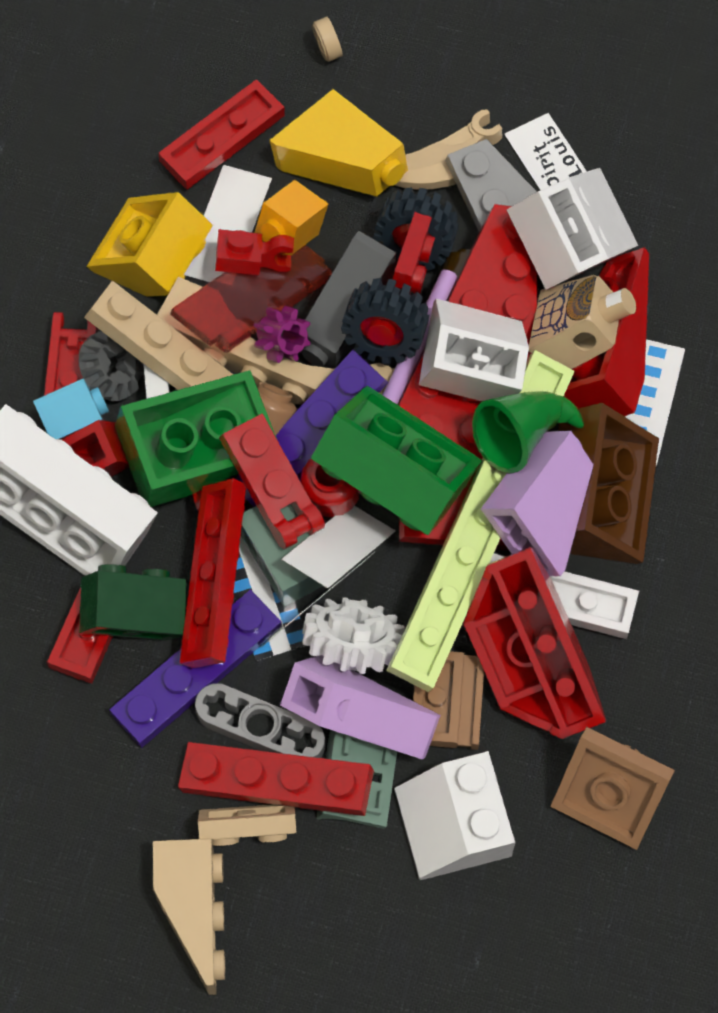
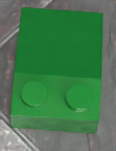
[115,370,277,507]

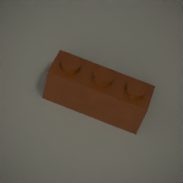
[558,403,659,564]

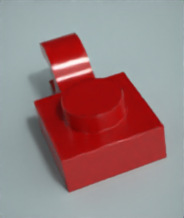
[215,229,294,276]

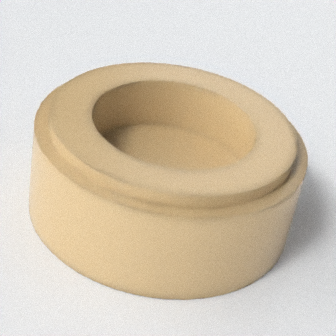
[312,17,343,62]

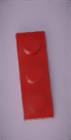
[158,79,285,190]

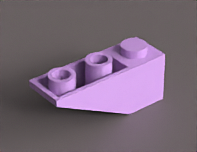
[280,655,441,759]

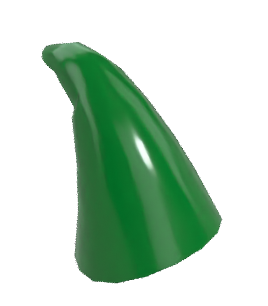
[472,391,584,474]

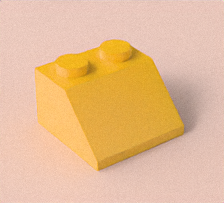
[86,192,213,297]

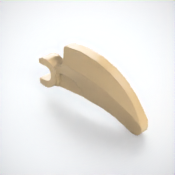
[395,109,502,190]

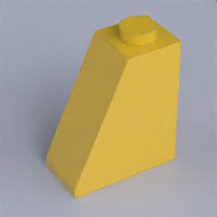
[270,89,408,196]

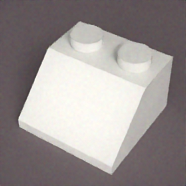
[394,751,515,881]

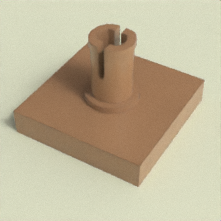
[550,727,675,850]

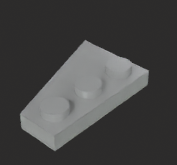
[445,139,537,232]

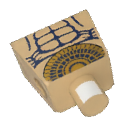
[529,275,636,369]

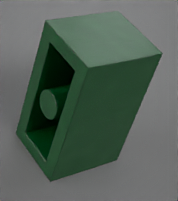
[79,564,186,641]

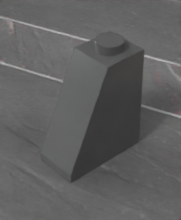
[301,231,396,368]

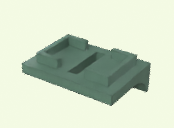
[316,730,397,829]

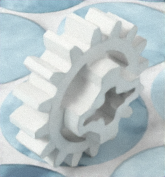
[302,598,405,674]

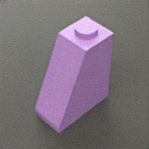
[481,431,593,577]

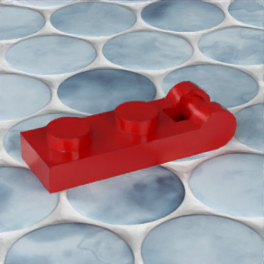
[219,413,325,549]

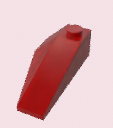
[564,248,649,417]

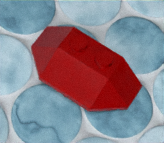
[463,547,606,739]

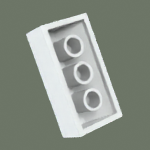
[0,404,158,576]

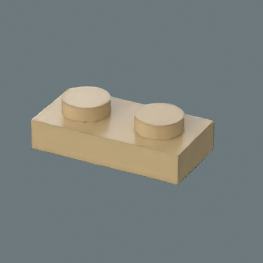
[198,804,296,846]

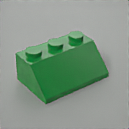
[311,385,482,535]

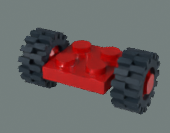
[341,187,459,364]

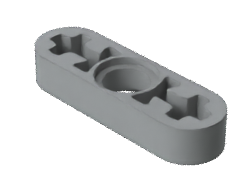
[195,683,325,758]

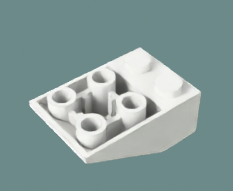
[507,168,638,290]

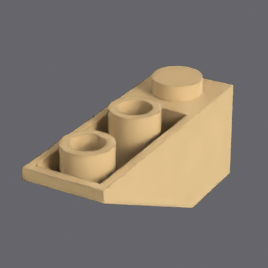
[153,839,225,995]

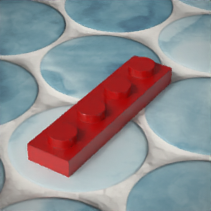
[180,478,246,668]
[178,742,374,816]

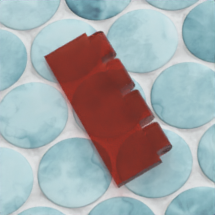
[170,245,332,353]

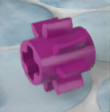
[254,306,311,363]

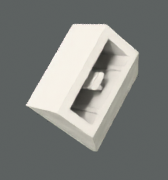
[419,299,529,401]

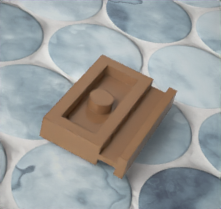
[413,652,484,750]

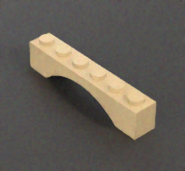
[157,277,394,405]

